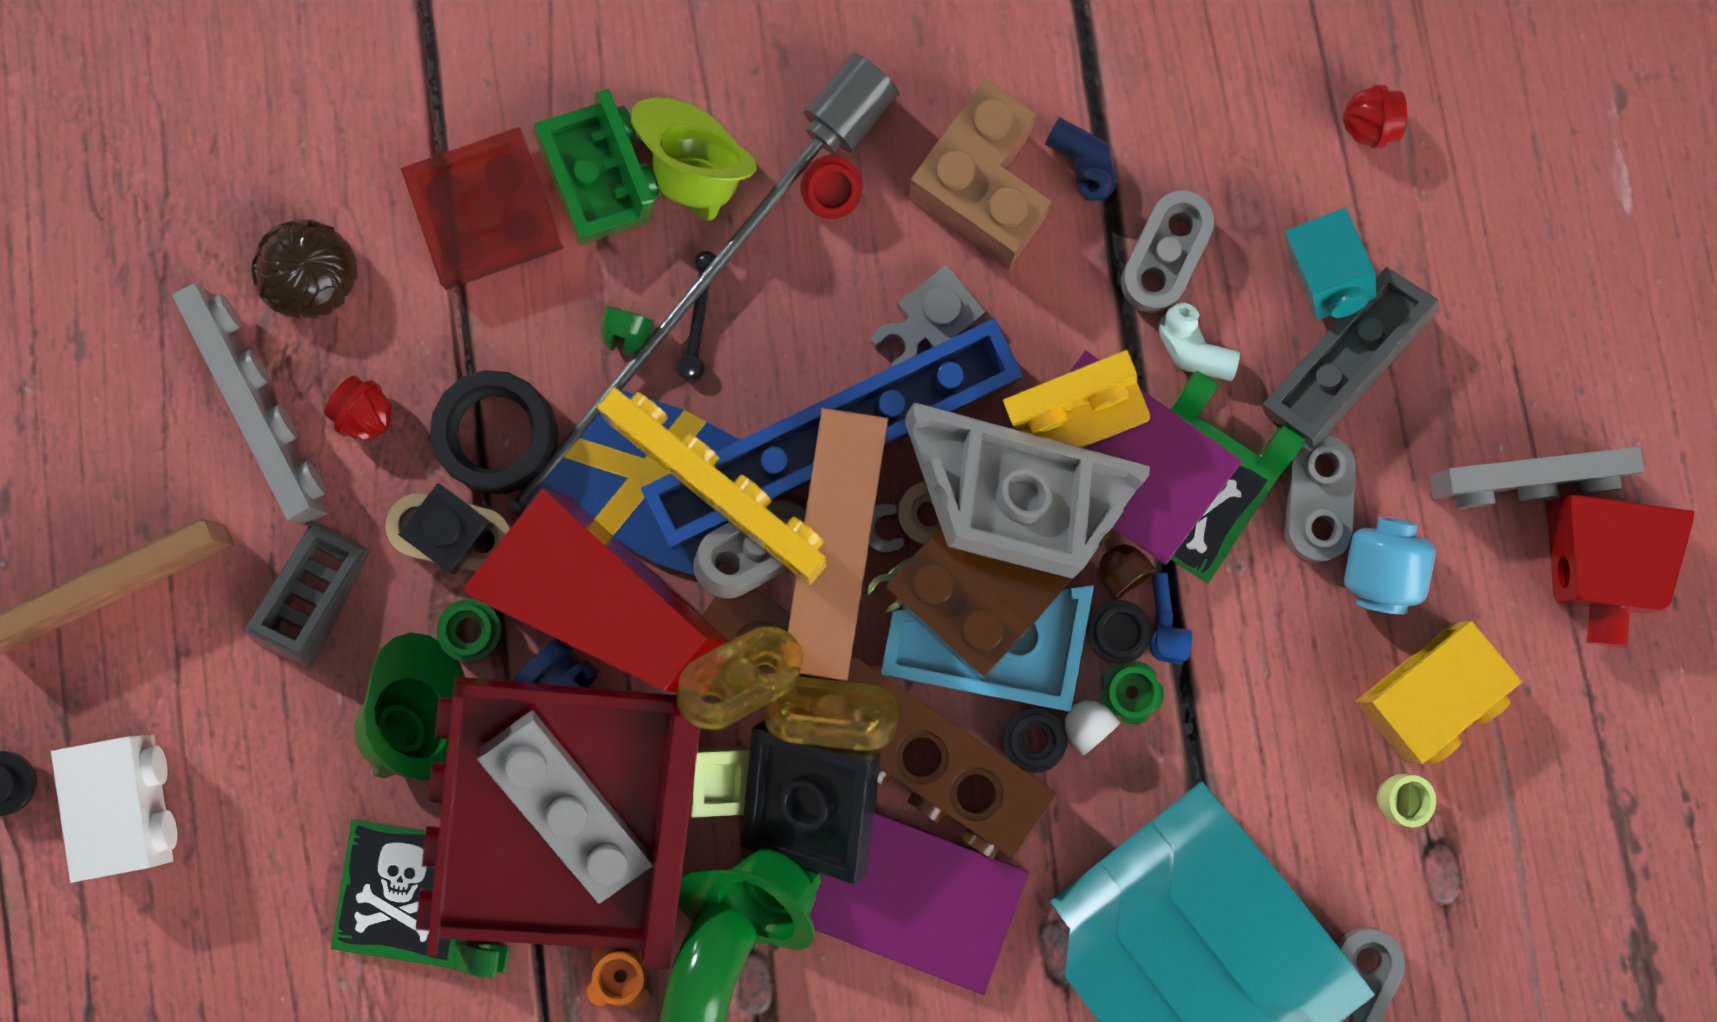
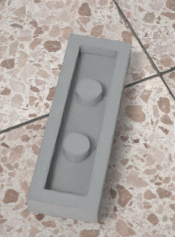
[1429,446,1645,509]
[477,710,653,904]

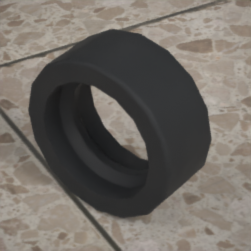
[430,370,558,494]

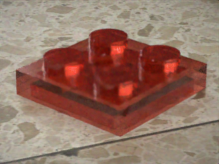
[401,127,564,290]

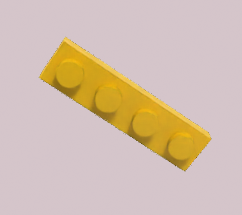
[596,387,827,586]

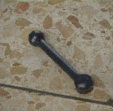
[677,251,716,380]

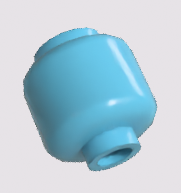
[1344,517,1436,615]

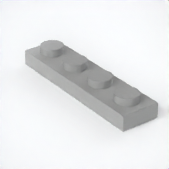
[172,283,328,525]

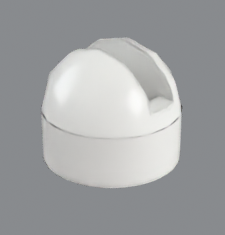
[1064,700,1121,756]

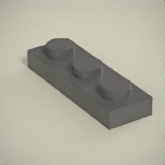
[1262,267,1439,449]

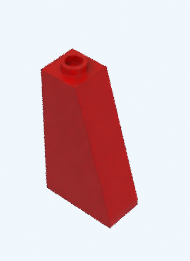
[463,488,730,694]

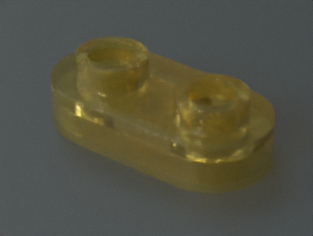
[677,627,803,729]
[764,676,899,751]

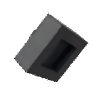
[398,483,494,575]

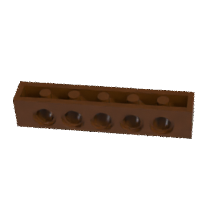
[702,574,1057,860]

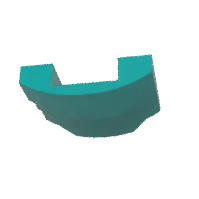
[1050,781,1375,1022]

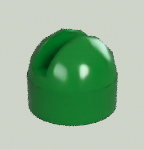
[600,305,655,356]

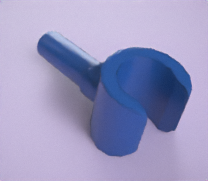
[1150,573,1192,664]

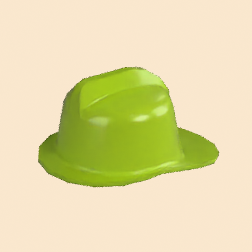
[630,97,757,221]

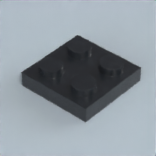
[741,720,881,885]

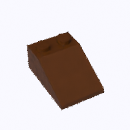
[884,527,1110,678]

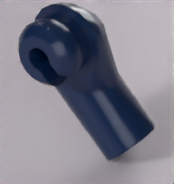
[1045,117,1117,202]

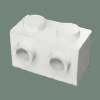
[51,734,177,883]

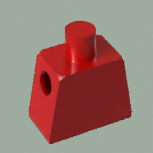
[1547,495,1694,648]

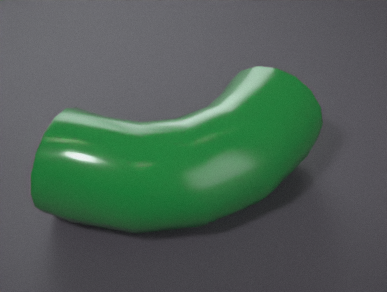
[659,903,757,1022]

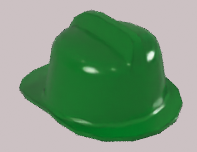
[354,632,463,781]
[678,849,821,950]

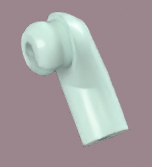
[1159,302,1240,382]

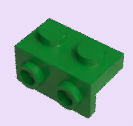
[533,89,659,246]

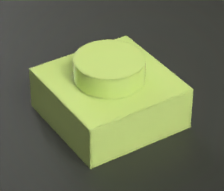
[689,746,750,818]

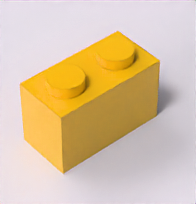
[1355,621,1522,765]

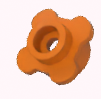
[586,947,651,1011]

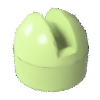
[1376,774,1436,827]

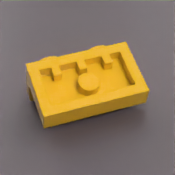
[1003,350,1150,448]

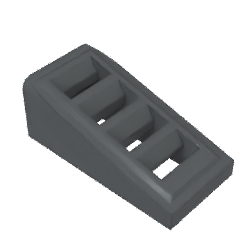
[244,522,369,670]

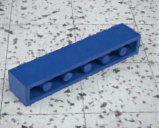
[641,318,1023,551]

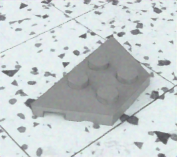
[905,402,1150,579]

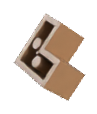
[908,78,1052,270]

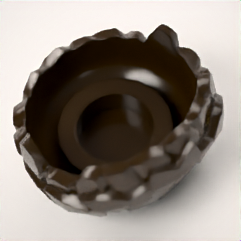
[252,219,357,318]

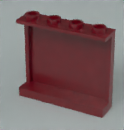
[415,676,702,970]

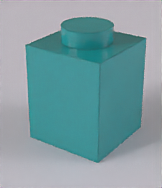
[1284,207,1377,321]

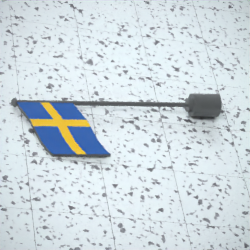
[507,53,899,575]

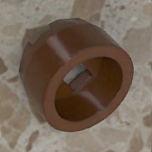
[1099,544,1156,600]

